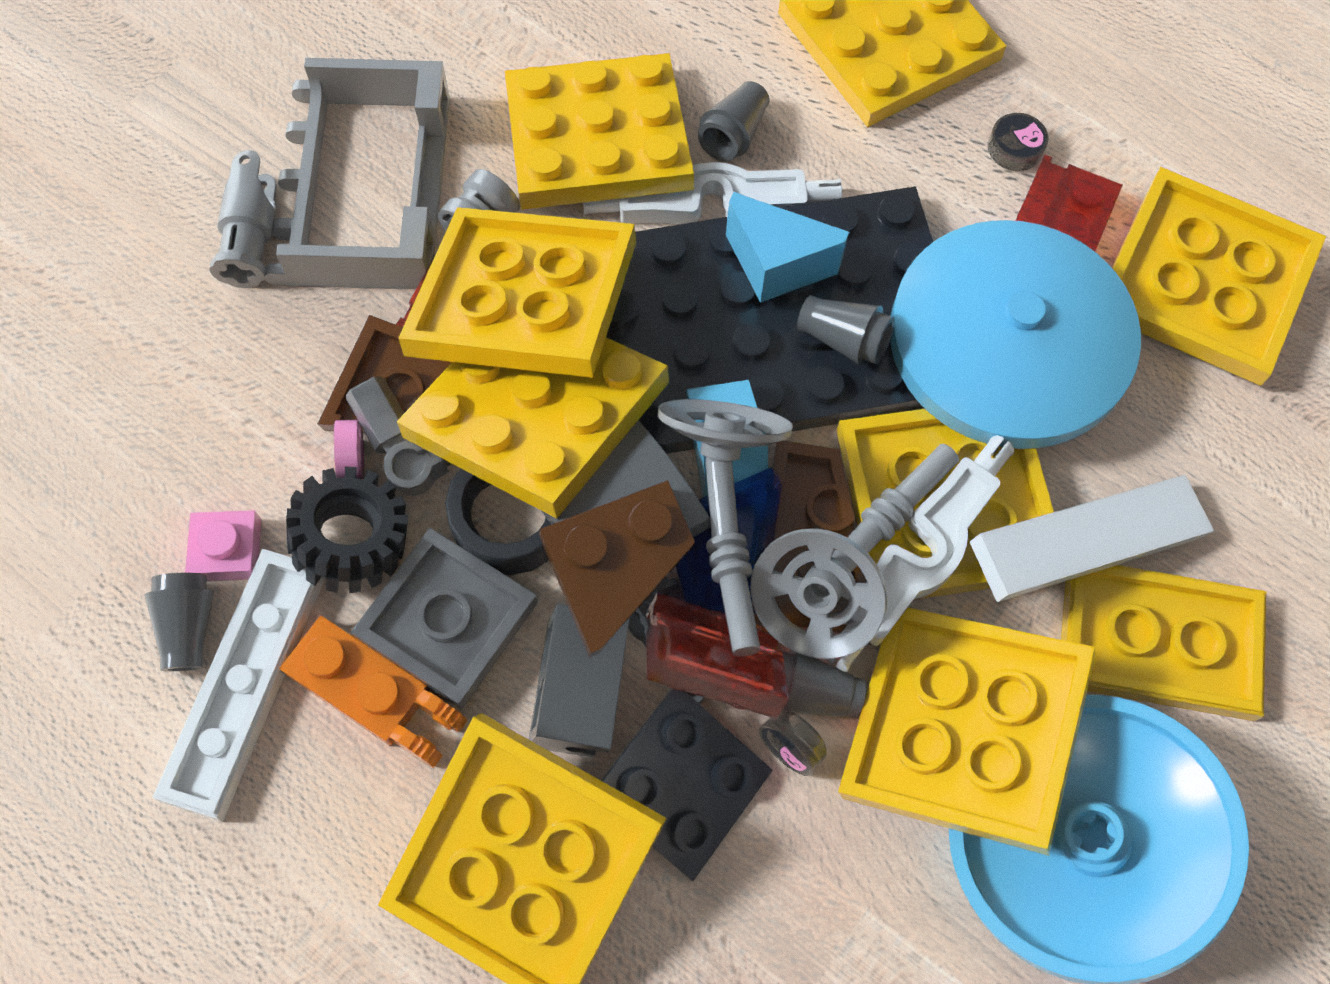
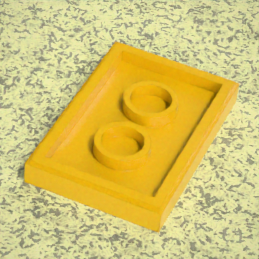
[1061,565,1267,722]

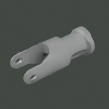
[209,150,277,288]

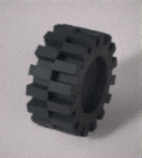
[286,466,408,593]

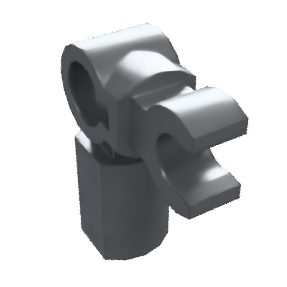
[346,376,452,496]

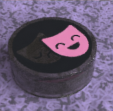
[987,113,1049,171]
[759,709,827,776]

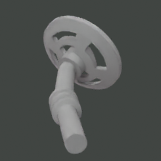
[658,399,793,656]
[750,444,959,659]

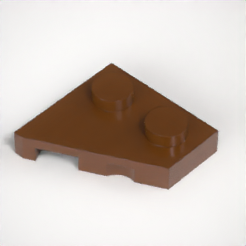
[539,480,695,658]

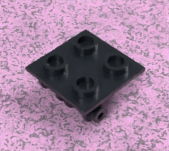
[601,684,773,881]

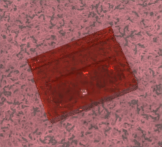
[1015,155,1123,251]
[646,593,789,719]

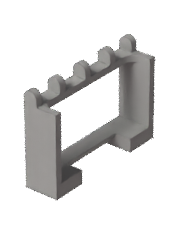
[264,58,450,289]

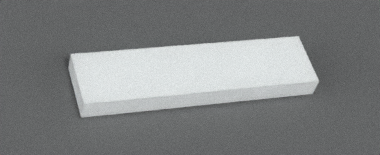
[970,475,1214,602]
[152,549,325,822]

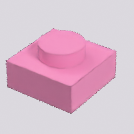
[185,510,262,581]

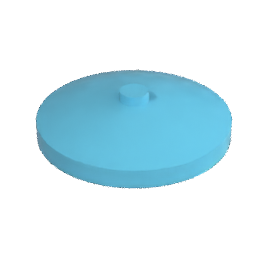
[890,220,1141,449]
[949,695,1249,984]

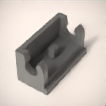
[529,603,629,757]

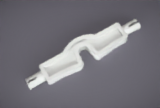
[583,162,842,224]
[827,436,1015,672]

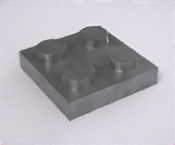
[350,528,538,710]

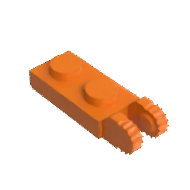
[279,615,468,769]

